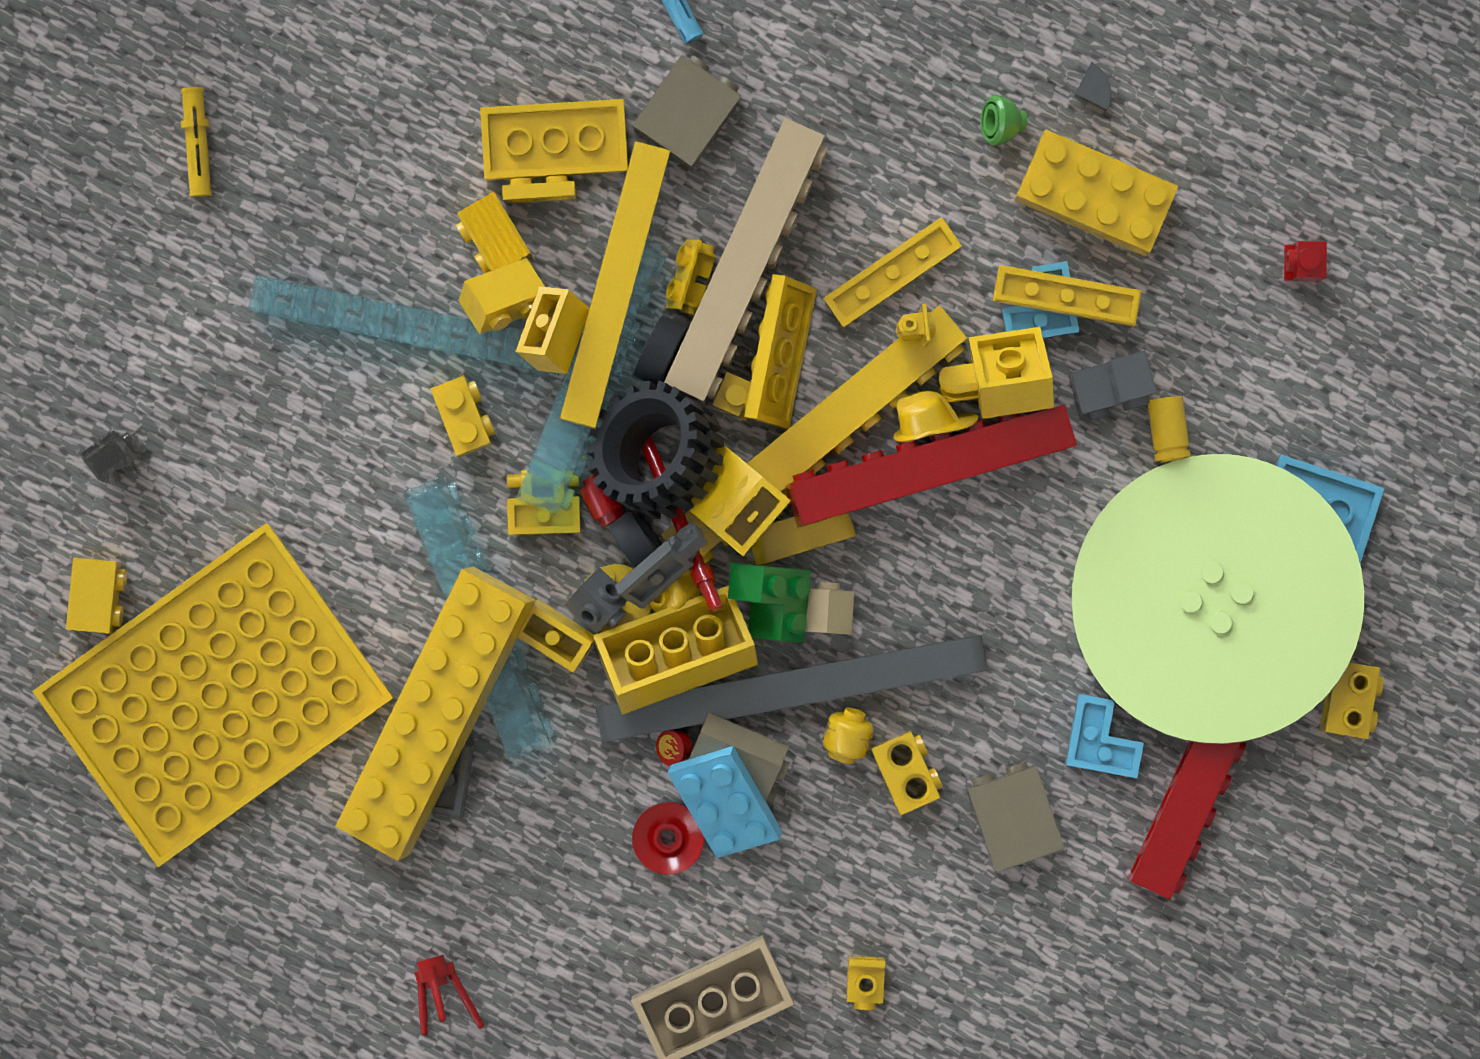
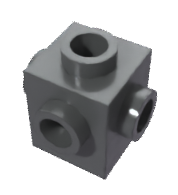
[565,567,628,634]

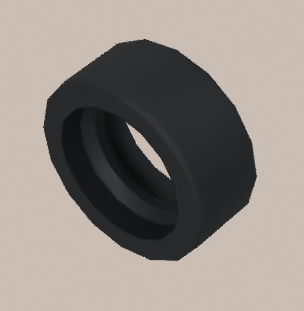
[634,315,688,385]
[609,510,662,567]

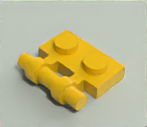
[507,469,581,535]

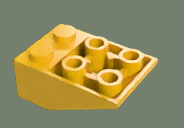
[689,445,791,557]

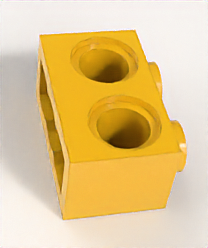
[870,730,943,815]

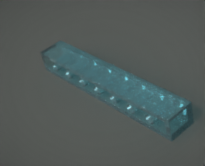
[516,239,667,516]
[403,476,555,761]

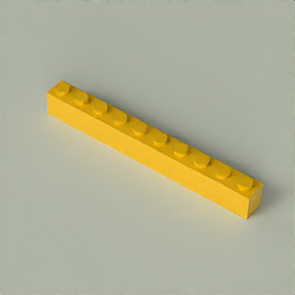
[660,305,967,564]

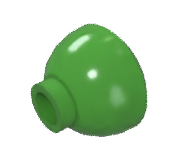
[981,95,1027,146]

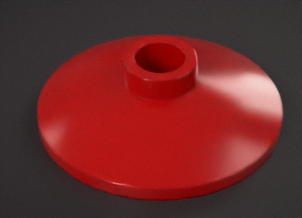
[632,802,704,875]

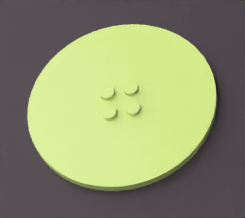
[1072,454,1364,744]

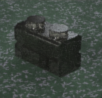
[81,430,147,485]

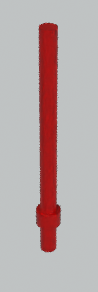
[642,435,723,612]

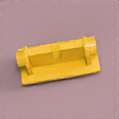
[665,239,716,316]
[896,304,936,347]

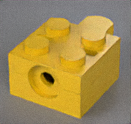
[939,327,1054,419]

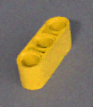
[751,513,856,565]

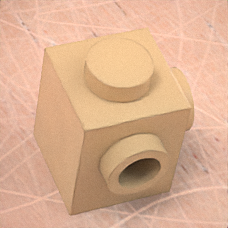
[805,582,854,635]

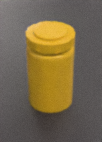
[1147,396,1191,463]

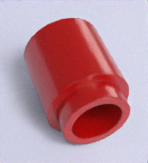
[579,475,626,528]

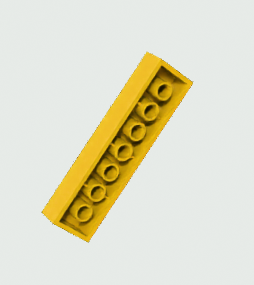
[335,566,536,861]

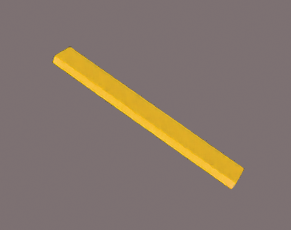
[560,141,670,429]

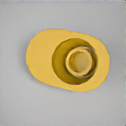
[893,391,979,442]

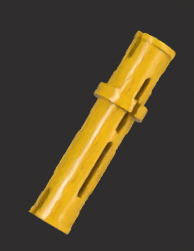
[180,87,212,197]

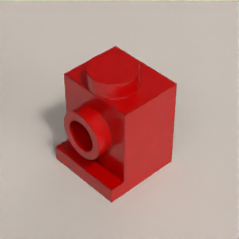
[1284,241,1327,282]

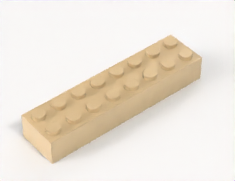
[664,118,828,405]

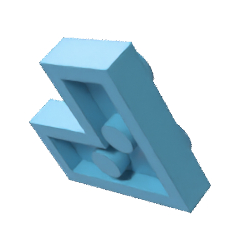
[1001,261,1079,339]
[1065,694,1144,778]

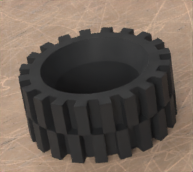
[586,381,724,519]

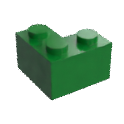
[728,563,811,642]

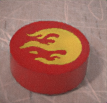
[656,729,692,766]

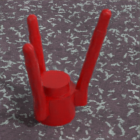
[414,954,484,1036]

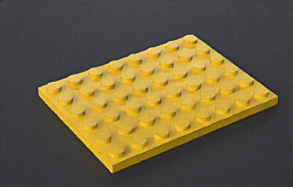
[32,522,395,867]

